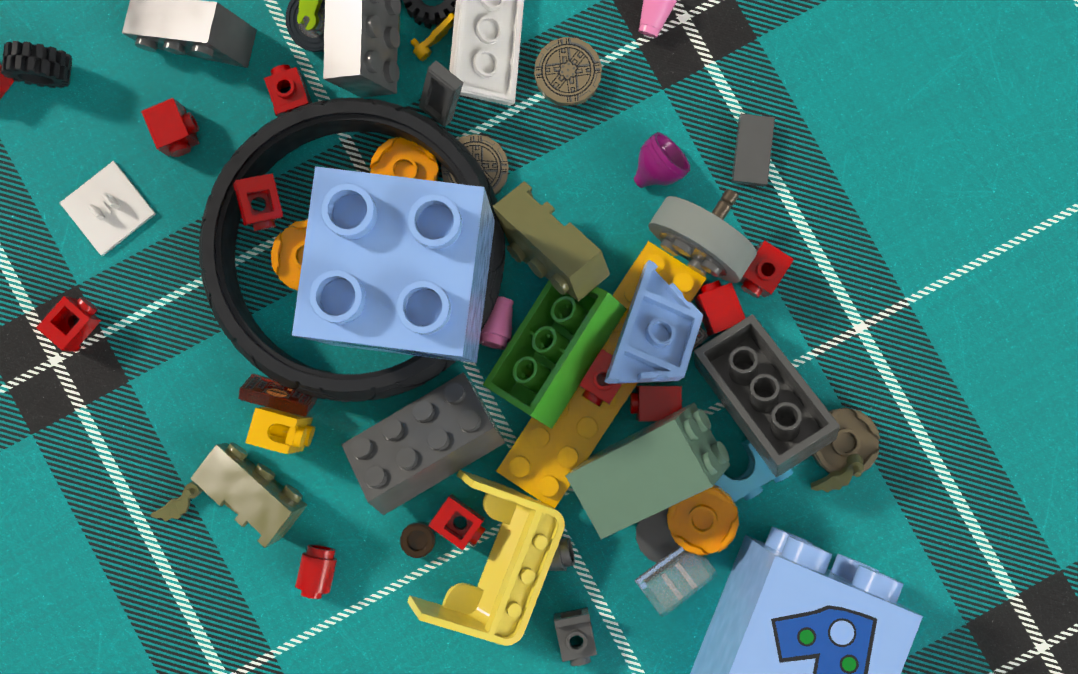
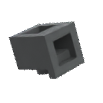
[554,607,597,666]

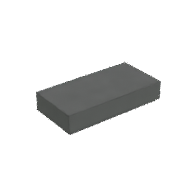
[419,61,464,127]
[731,113,775,187]

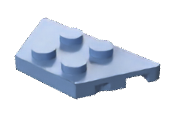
[604,260,703,384]

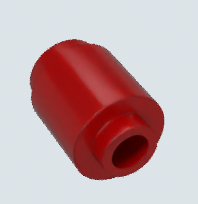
[295,544,337,599]

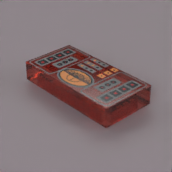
[238,374,317,417]

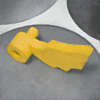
[410,12,454,61]

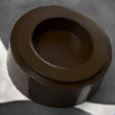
[400,521,436,558]

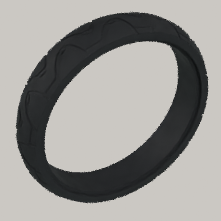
[199,98,505,402]

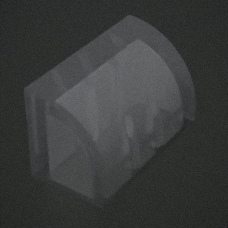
[634,546,718,617]

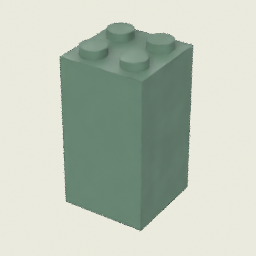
[565,402,730,539]

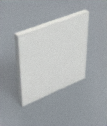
[60,161,156,256]

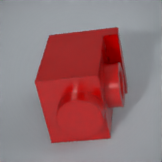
[264,65,312,117]
[233,173,283,231]
[36,296,101,352]
[428,493,486,550]

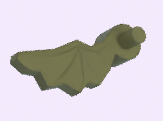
[811,454,864,492]
[151,481,203,522]

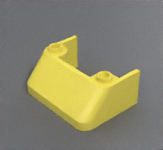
[407,470,565,646]

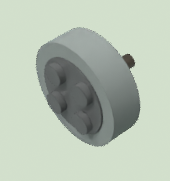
[648,189,757,283]

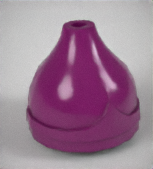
[633,132,691,188]

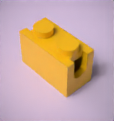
[245,407,315,455]

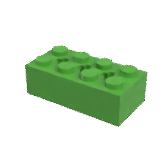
[483,280,627,429]

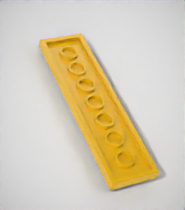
[496,241,707,509]

